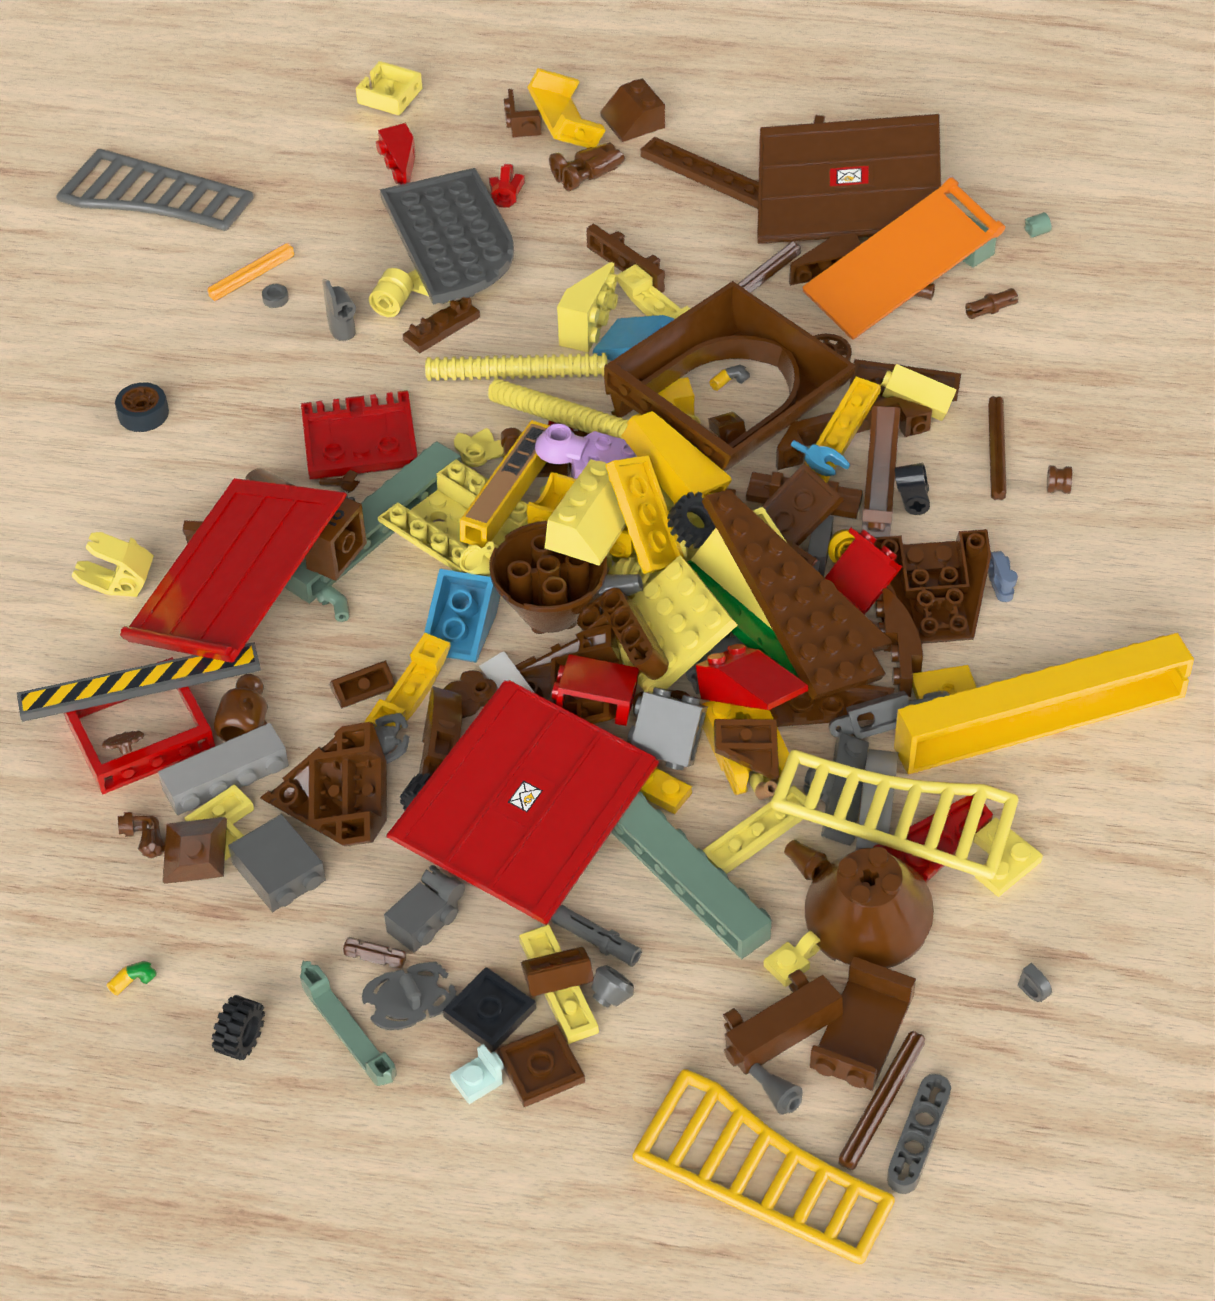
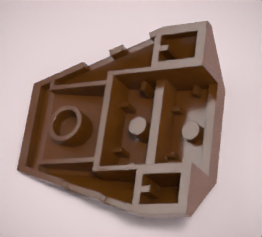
[515,624,623,724]

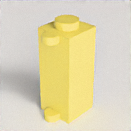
[881,364,956,421]

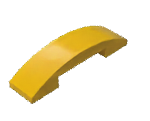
[365,633,451,728]

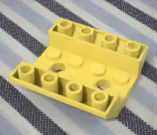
[378,459,528,573]

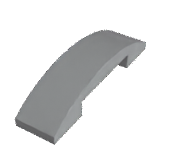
[856,749,899,850]

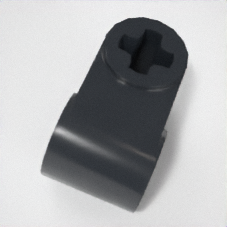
[895,462,930,515]

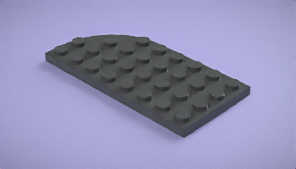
[380,168,514,305]

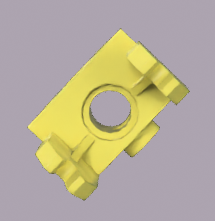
[72,532,154,597]

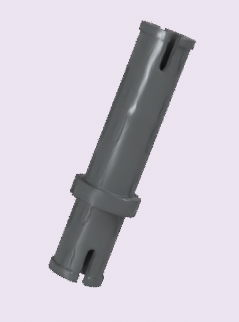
[551,904,642,967]

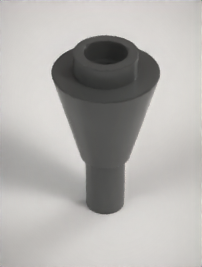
[749,1063,803,1114]

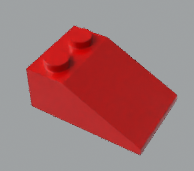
[696,644,809,710]

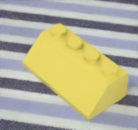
[545,459,626,566]

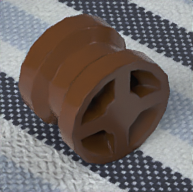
[1047,465,1072,494]

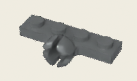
[803,733,869,846]

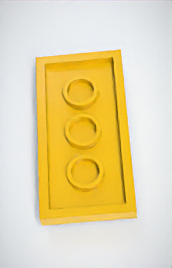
[605,455,685,574]

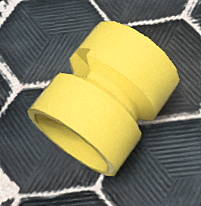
[369,268,414,317]

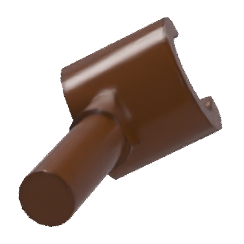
[319,470,360,493]

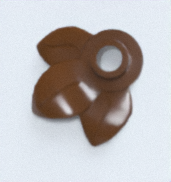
[444,670,498,718]

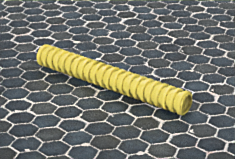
[425,353,607,381]
[488,379,628,439]

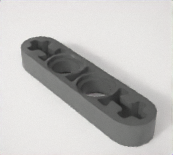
[887,1074,951,1194]

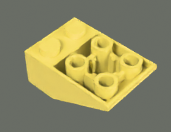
[557,262,618,353]

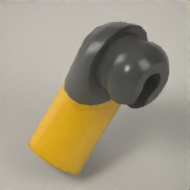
[709,365,750,391]

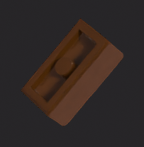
[329,660,396,709]
[521,947,594,996]

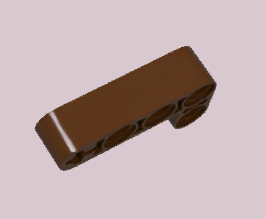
[577,587,669,680]

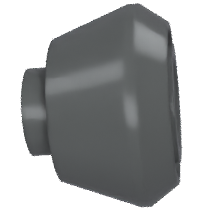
[591,965,634,1008]

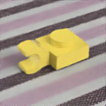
[764,931,820,987]

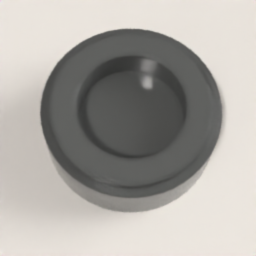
[262,284,289,308]

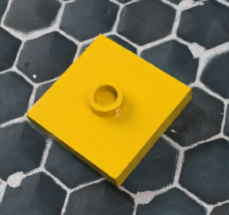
[912,665,977,699]

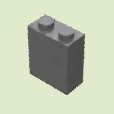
[228,814,326,913]

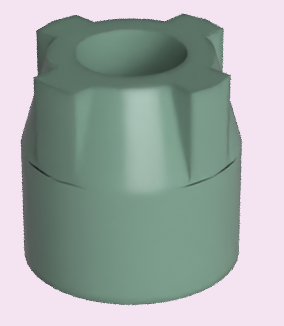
[1025,212,1052,238]

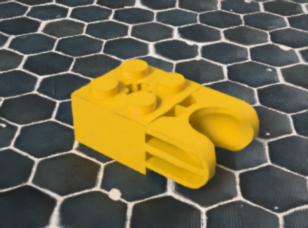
[702,701,789,795]

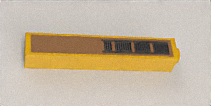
[460,420,550,548]

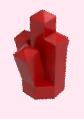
[489,164,525,208]

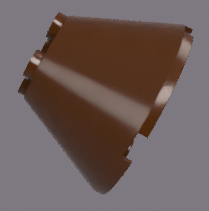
[489,521,607,634]
[805,847,934,968]

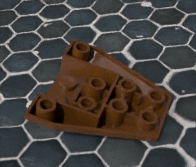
[874,529,991,644]

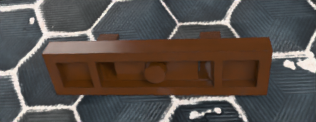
[586,223,665,293]
[746,471,863,519]

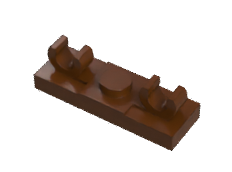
[403,297,480,354]

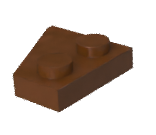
[714,719,779,780]

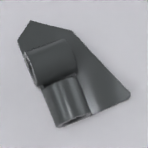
[322,279,356,341]

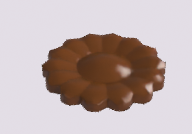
[102,731,144,754]

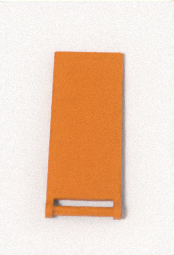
[803,177,1006,339]

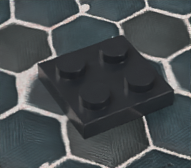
[443,967,536,1052]

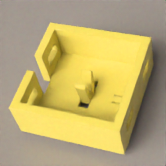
[356,61,422,116]

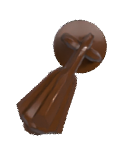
[118,812,165,858]

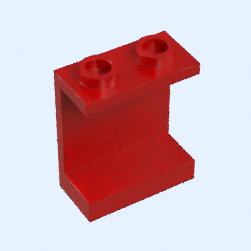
[825,527,902,615]
[551,654,639,726]

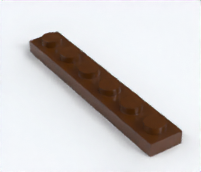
[640,136,759,209]

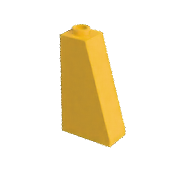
[622,411,732,504]

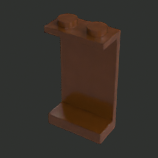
[810,957,916,1091]

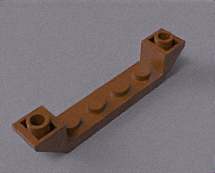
[776,396,932,470]

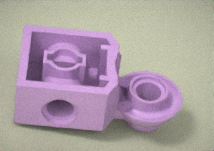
[535,424,637,479]

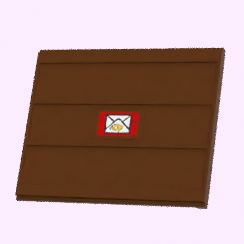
[757,114,941,244]

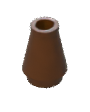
[784,840,830,880]

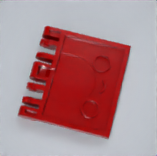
[301,390,418,480]

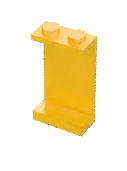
[527,68,606,148]

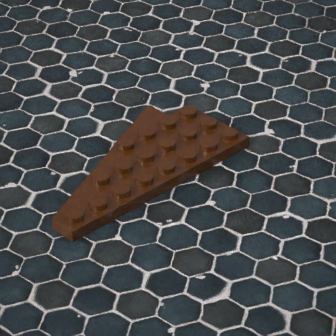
[702,489,892,700]

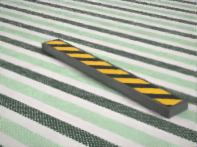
[17,642,261,722]

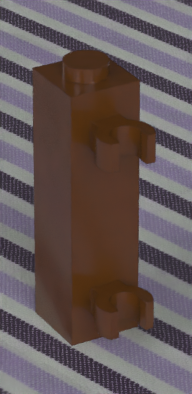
[723,969,843,1075]

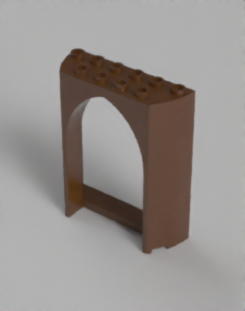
[604,281,856,472]

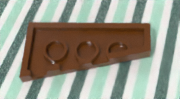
[849,359,961,401]
[770,678,895,727]

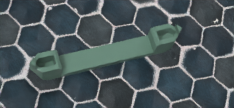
[300,961,397,1086]

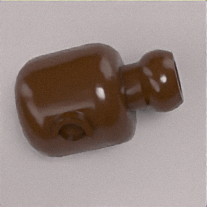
[214,674,268,742]

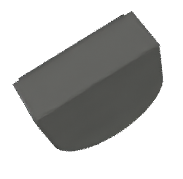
[1018,963,1052,1002]

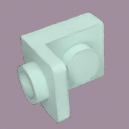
[450,1044,504,1104]

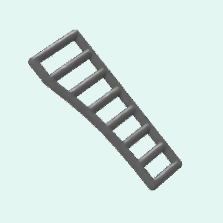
[56,149,254,231]

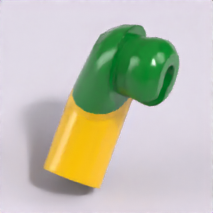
[106,961,157,995]

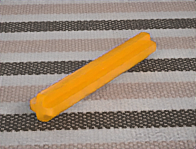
[207,243,294,301]

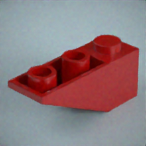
[376,123,415,185]

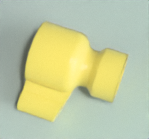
[459,542,499,577]

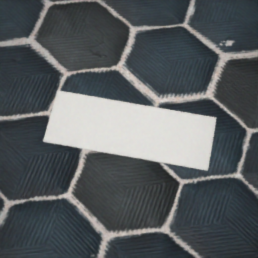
[479,651,534,693]

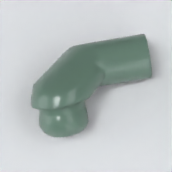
[316,586,349,622]

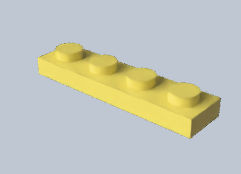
[702,785,807,874]
[519,925,599,1044]

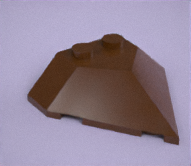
[260,722,387,847]

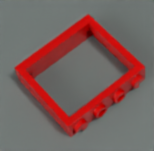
[64,657,215,795]

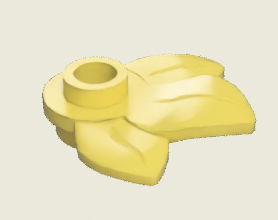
[454,428,503,467]

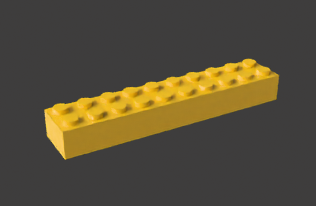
[894,632,1194,775]

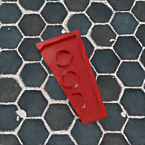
[873,796,993,883]

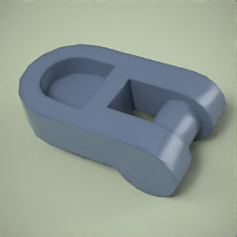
[988,551,1018,602]

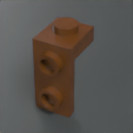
[504,89,541,137]

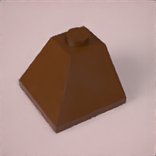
[162,817,227,884]

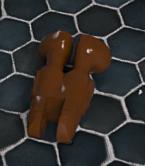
[549,142,625,191]

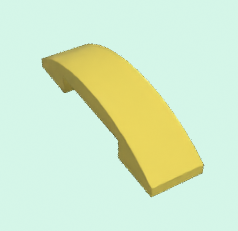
[617,264,690,319]

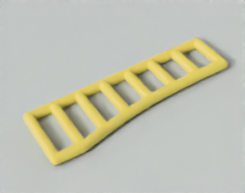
[771,750,1019,880]

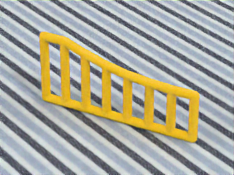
[632,1069,895,1264]

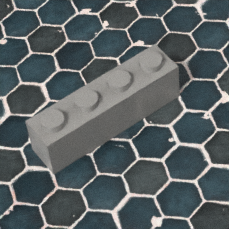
[158,723,289,816]

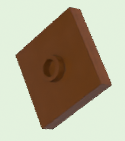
[497,1024,585,1108]

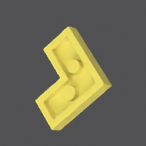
[184,784,254,860]
[973,817,1043,897]

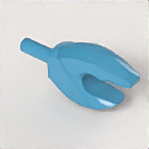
[791,440,850,476]

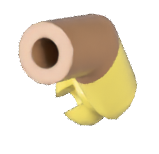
[749,773,777,800]

